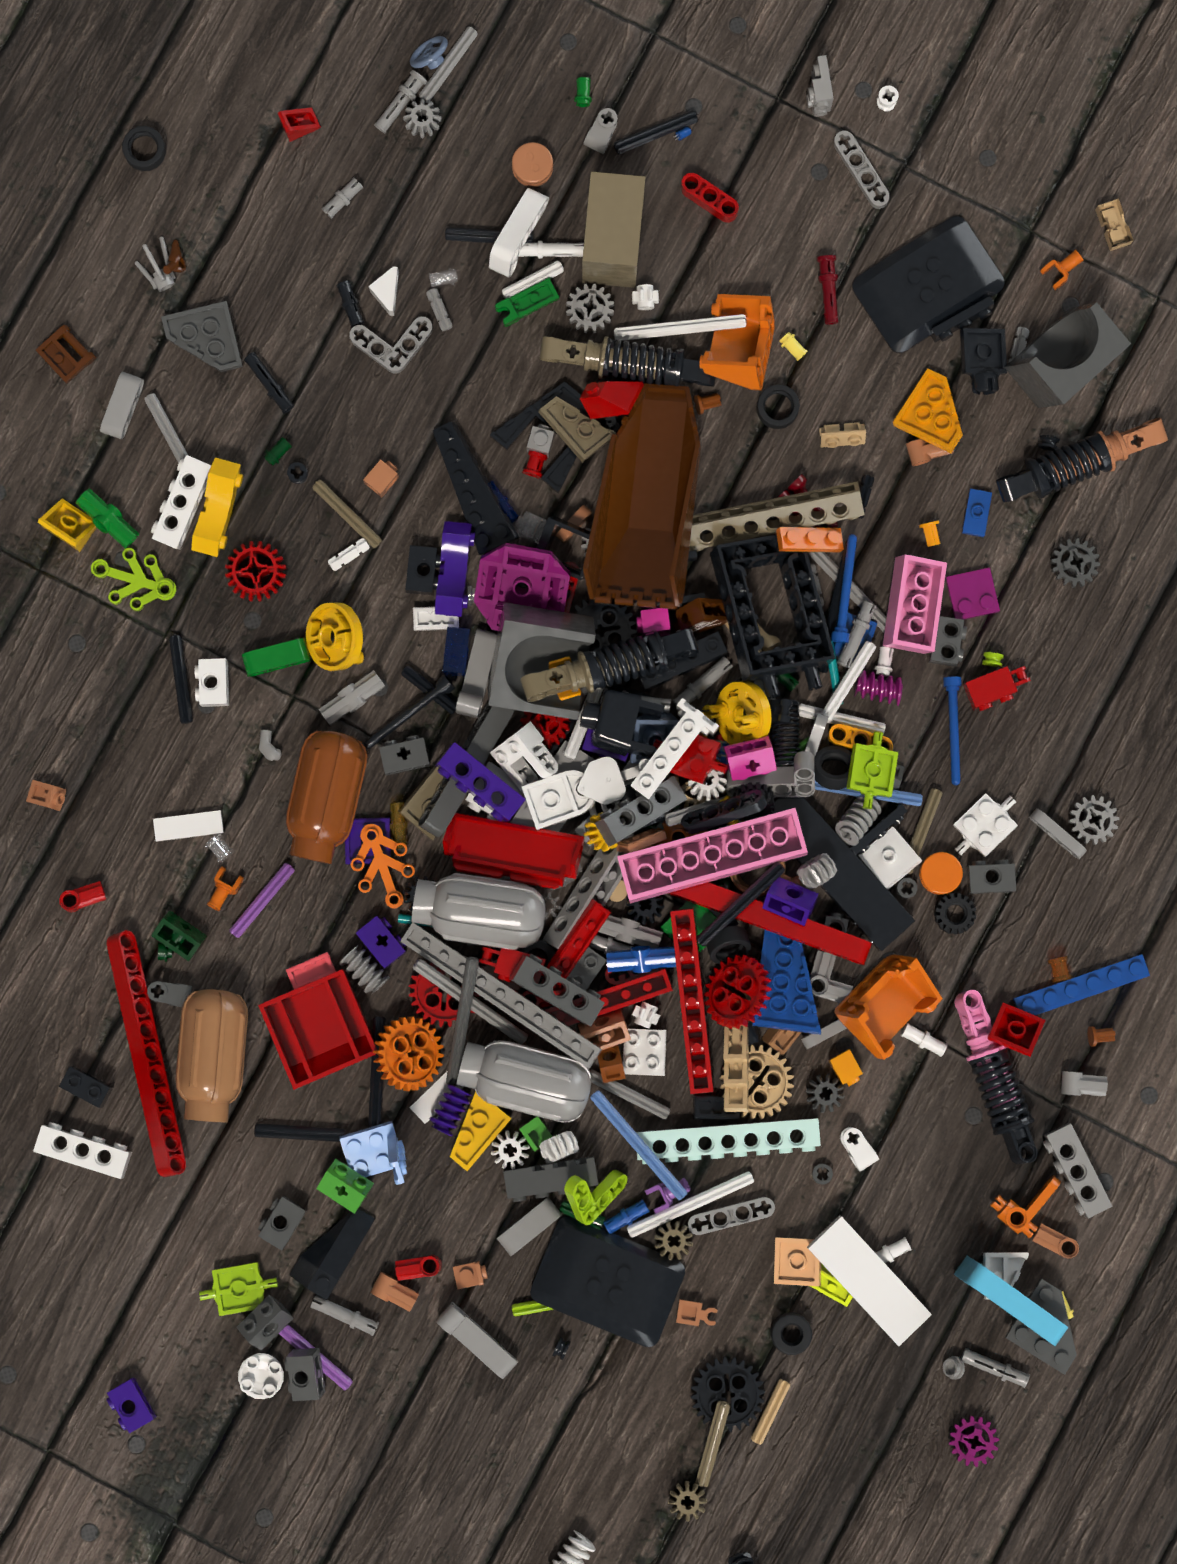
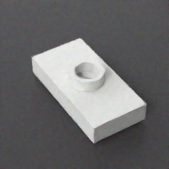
[413,607,459,631]

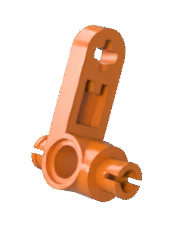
[990,1175,1061,1238]

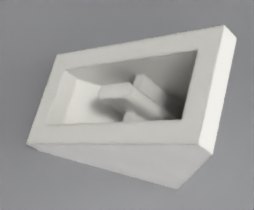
[369,267,399,316]

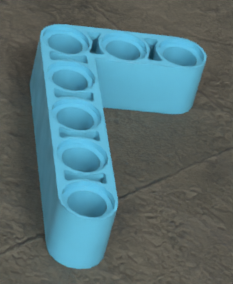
[954,1256,1069,1346]

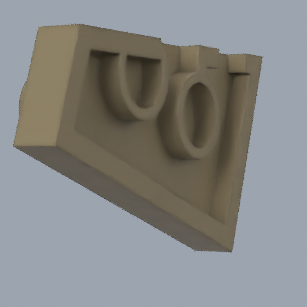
[539,396,616,463]
[398,765,444,841]

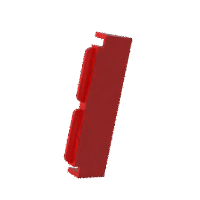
[443,813,585,889]

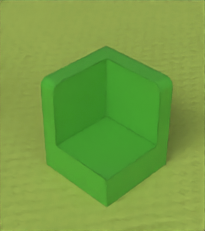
[519,1116,553,1152]

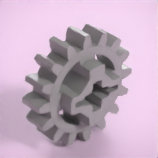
[566,284,614,333]
[1068,795,1119,845]

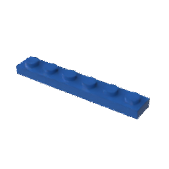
[1013,954,1150,1015]

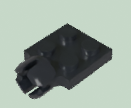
[960,328,1007,395]

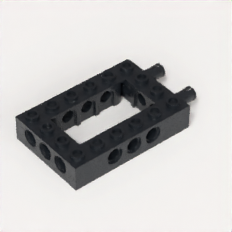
[710,534,836,699]

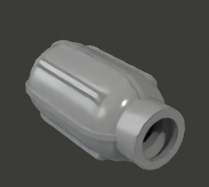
[412,873,546,950]
[457,1040,591,1122]

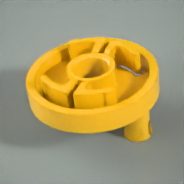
[306,602,364,671]
[702,681,772,745]

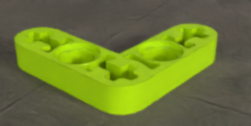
[564,1170,628,1225]

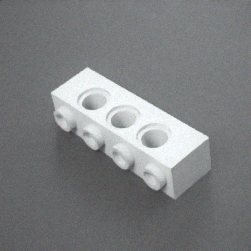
[151,455,211,550]
[33,1122,132,1179]

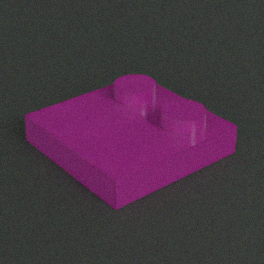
[945,568,1000,620]

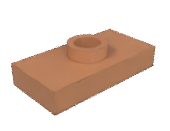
[616,828,667,853]

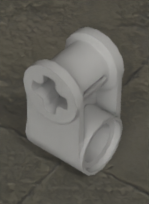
[583,108,618,154]

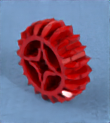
[225,541,286,602]

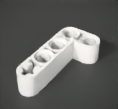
[489,188,549,278]

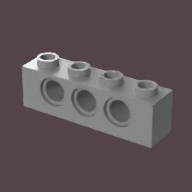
[1043,1123,1113,1219]

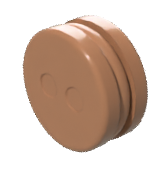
[512,142,553,187]

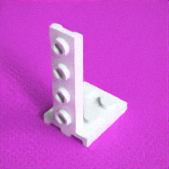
[630,698,719,800]

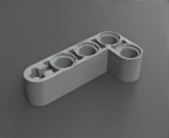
[456,628,498,719]
[726,751,815,798]
[436,1302,518,1379]

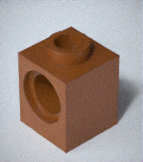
[597,1045,626,1083]

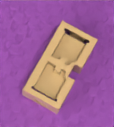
[1095,199,1133,251]

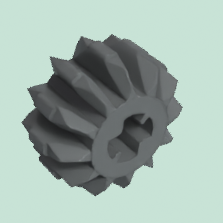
[806,1074,845,1113]

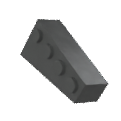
[503,1156,598,1202]

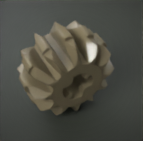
[654,1221,693,1260]
[668,1481,707,1522]

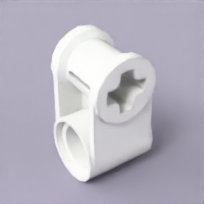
[840,1127,879,1172]

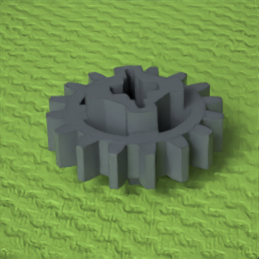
[1050,538,1100,588]

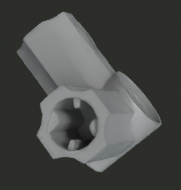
[809,950,853,1003]

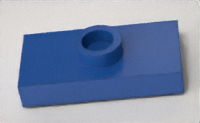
[962,489,992,538]

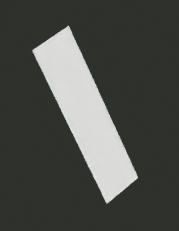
[409,1071,464,1124]

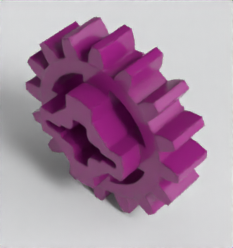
[948,1415,999,1467]

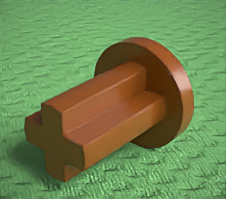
[694,393,721,415]
[1087,1026,1116,1047]

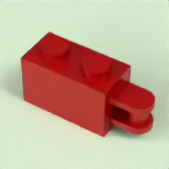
[963,666,1031,712]
[479,947,546,984]

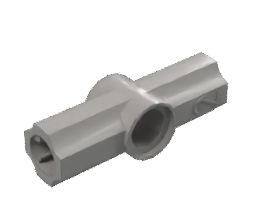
[318,670,385,726]
[598,915,663,948]

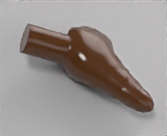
[163,240,186,274]

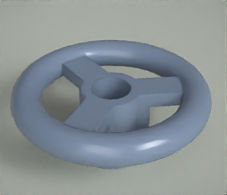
[410,36,448,69]

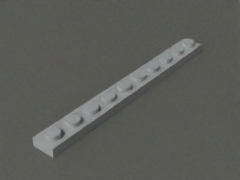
[400,923,602,1069]

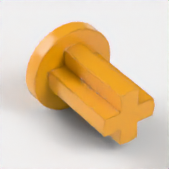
[919,520,941,547]

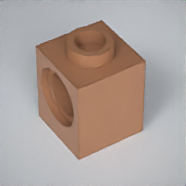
[363,459,399,498]

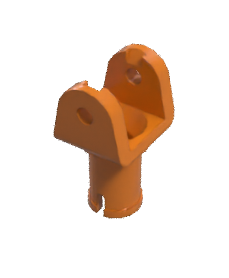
[1040,249,1084,290]
[207,866,244,911]

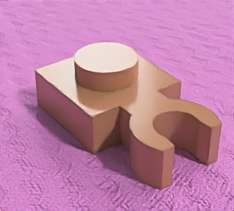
[676,1299,718,1326]

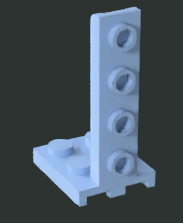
[339,1121,407,1185]

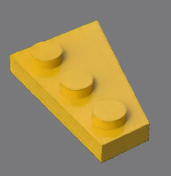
[450,1091,512,1171]

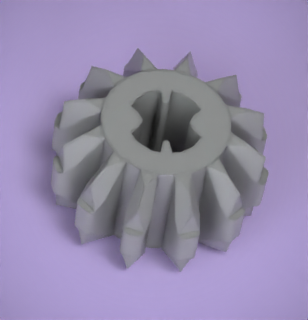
[403,99,442,139]
[797,853,837,889]

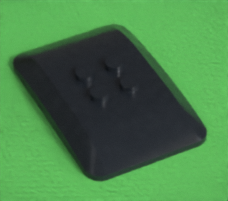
[852,216,1004,353]
[530,1216,685,1347]

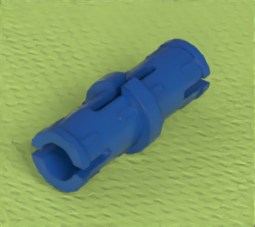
[603,1199,650,1234]

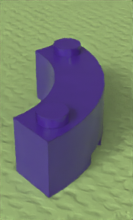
[435,521,475,617]

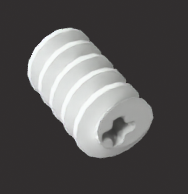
[552,1530,596,1564]

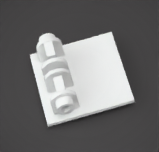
[623,1029,667,1076]

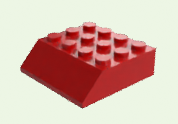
[258,969,377,1090]

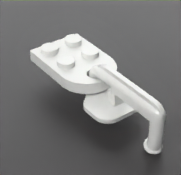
[522,757,649,830]

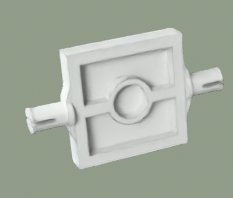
[953,793,1018,857]

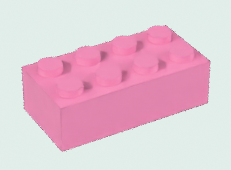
[883,554,947,654]

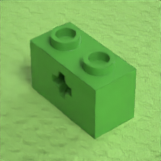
[316,1159,374,1214]

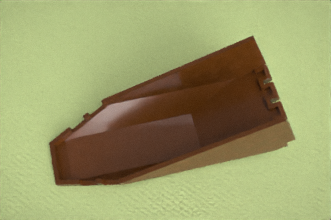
[583,384,701,609]

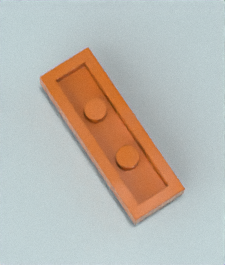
[776,527,844,552]

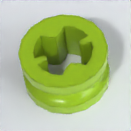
[982,652,1004,667]

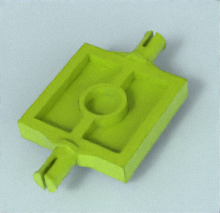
[846,731,898,809]
[199,1262,278,1316]

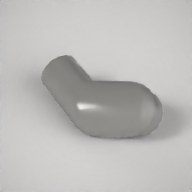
[259,730,282,761]

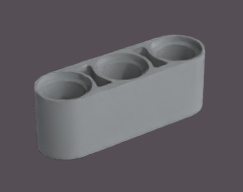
[100,372,144,440]
[496,1197,562,1256]

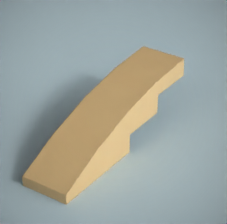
[723,1025,749,1112]

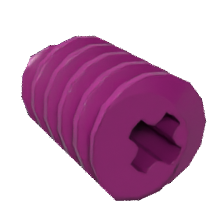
[854,670,903,706]

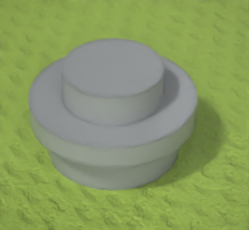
[943,1356,965,1380]

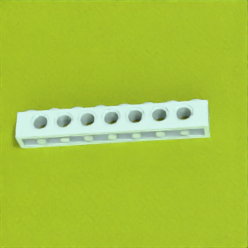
[636,1118,821,1164]

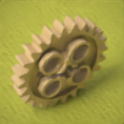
[719,1045,794,1119]

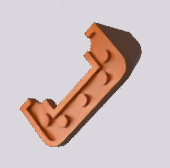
[700,294,775,391]
[834,954,943,1060]

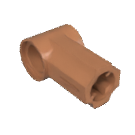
[906,439,954,466]
[1032,1223,1079,1259]
[370,1272,419,1312]

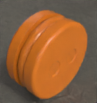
[919,852,963,895]

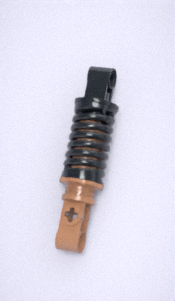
[996,418,1168,502]

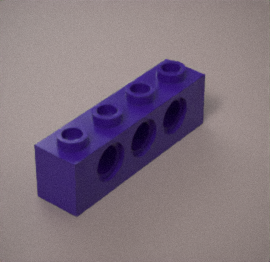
[435,742,526,822]

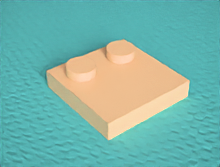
[774,1237,821,1286]

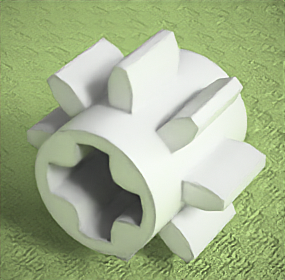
[632,284,659,310]
[632,1001,660,1029]

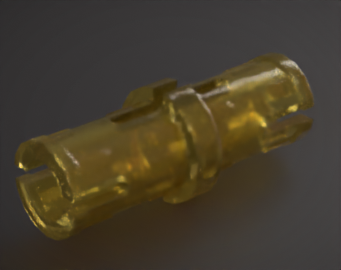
[390,802,408,849]

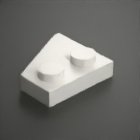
[983,1252,1029,1299]

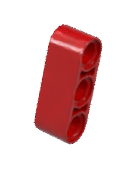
[681,173,739,223]

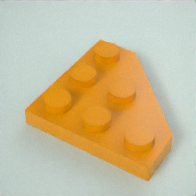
[893,368,963,453]

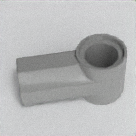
[1061,1071,1108,1096]

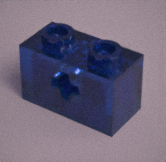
[443,627,471,677]

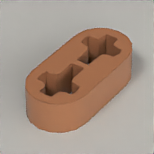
[556,505,593,543]

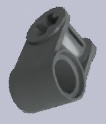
[147,981,193,1007]

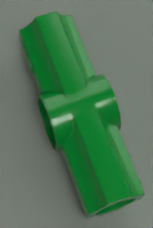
[76,488,139,549]

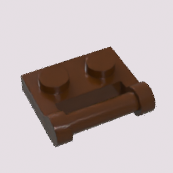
[36,324,96,384]

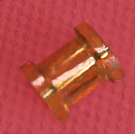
[1047,956,1072,983]

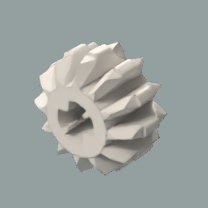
[688,769,727,802]
[491,1131,530,1170]
[539,1131,579,1164]

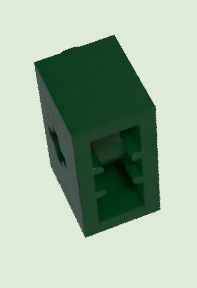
[151,911,207,962]

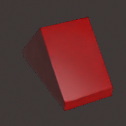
[278,107,321,142]

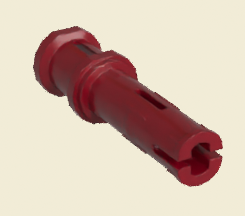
[816,255,838,325]

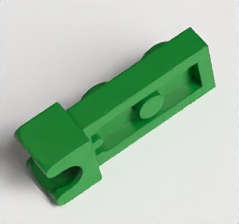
[495,278,559,327]

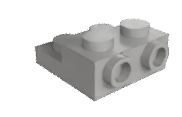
[806,55,834,117]

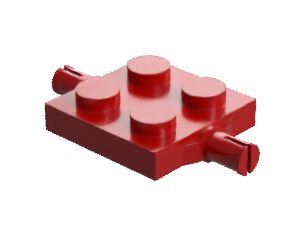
[653,735,728,784]

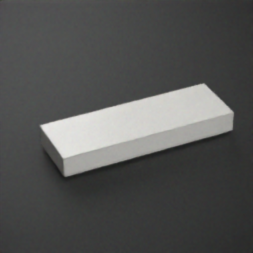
[153,810,224,842]

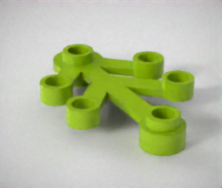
[91,548,176,611]

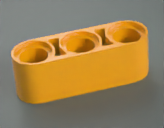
[827,724,893,751]

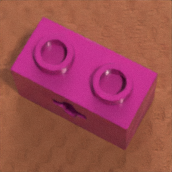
[636,608,671,637]
[724,736,777,781]

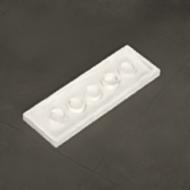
[807,1215,932,1346]

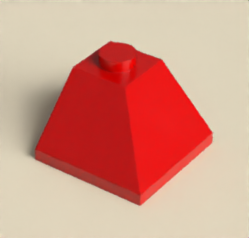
[579,381,644,419]
[988,1002,1045,1057]

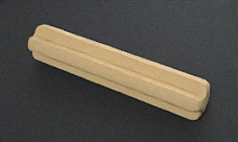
[751,1379,790,1445]

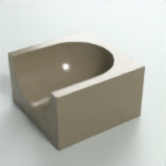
[582,172,645,288]

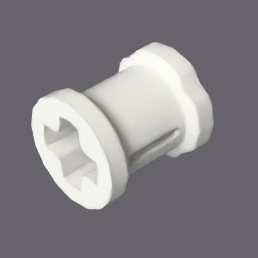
[877,86,899,112]

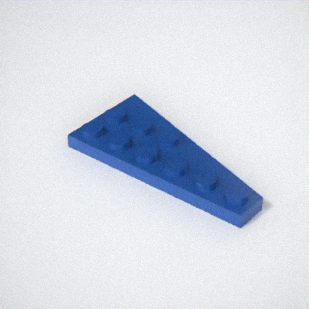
[752,930,821,1035]

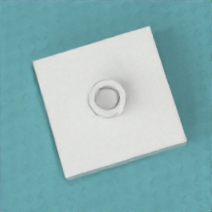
[858,826,922,890]

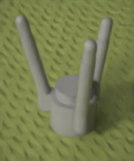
[135,236,176,292]

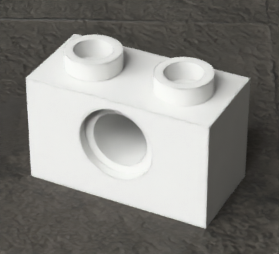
[195,658,229,707]

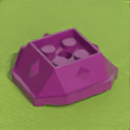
[474,543,571,631]

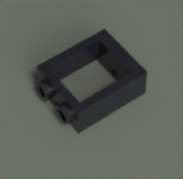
[536,515,591,580]

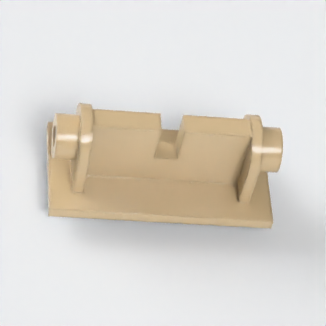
[819,422,866,448]

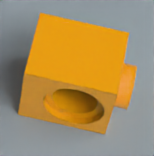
[828,1049,863,1086]

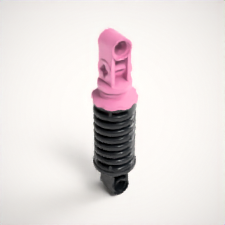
[954,990,1038,1164]

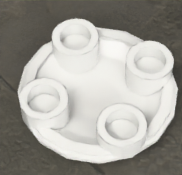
[238,1353,284,1399]

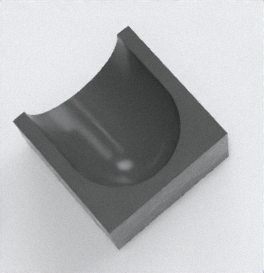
[1004,302,1131,408]
[488,602,596,720]

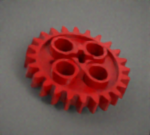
[704,955,772,1029]
[409,962,481,1027]

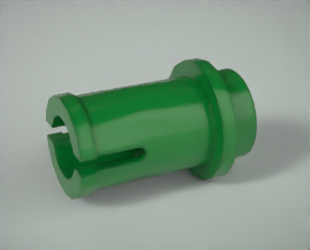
[574,77,592,107]

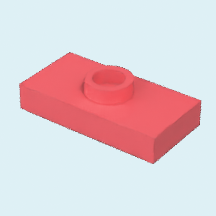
[286,952,336,990]

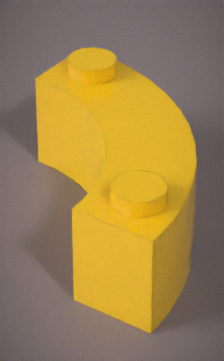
[191,458,243,557]

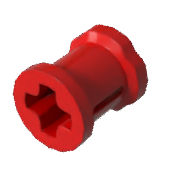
[522,451,548,479]

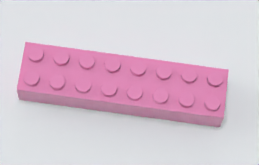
[617,808,808,903]

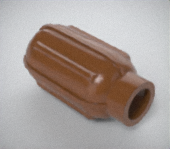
[286,731,367,864]

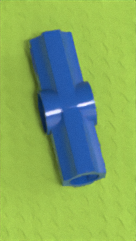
[606,946,676,973]

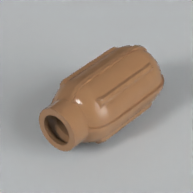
[176,989,248,1122]

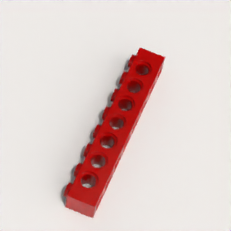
[670,908,714,1094]

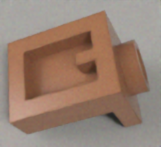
[26,780,66,811]
[453,1261,488,1290]

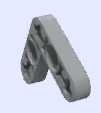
[349,317,433,374]

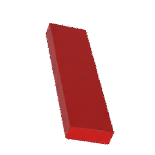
[541,899,611,988]

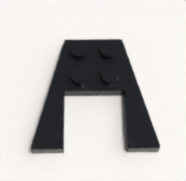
[490,382,592,493]

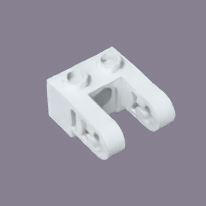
[490,721,558,792]

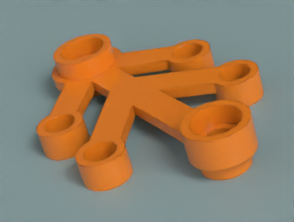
[351,824,415,909]

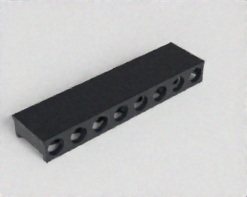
[774,797,915,951]

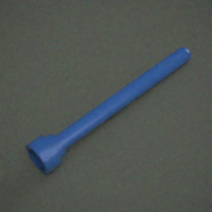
[831,534,857,643]
[943,676,962,785]

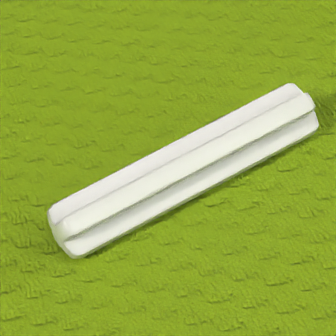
[502,261,564,299]

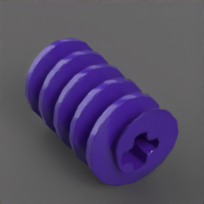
[429,1084,472,1137]

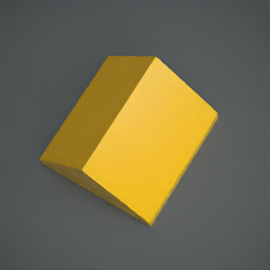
[38,498,97,552]

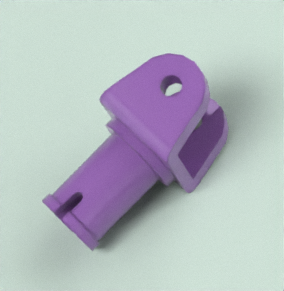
[645,1178,690,1214]

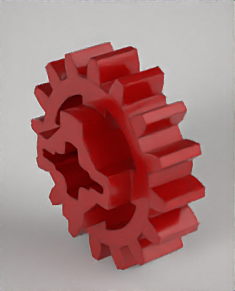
[520,711,570,749]

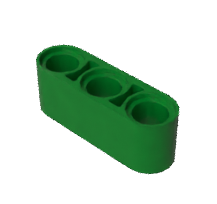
[242,638,310,677]

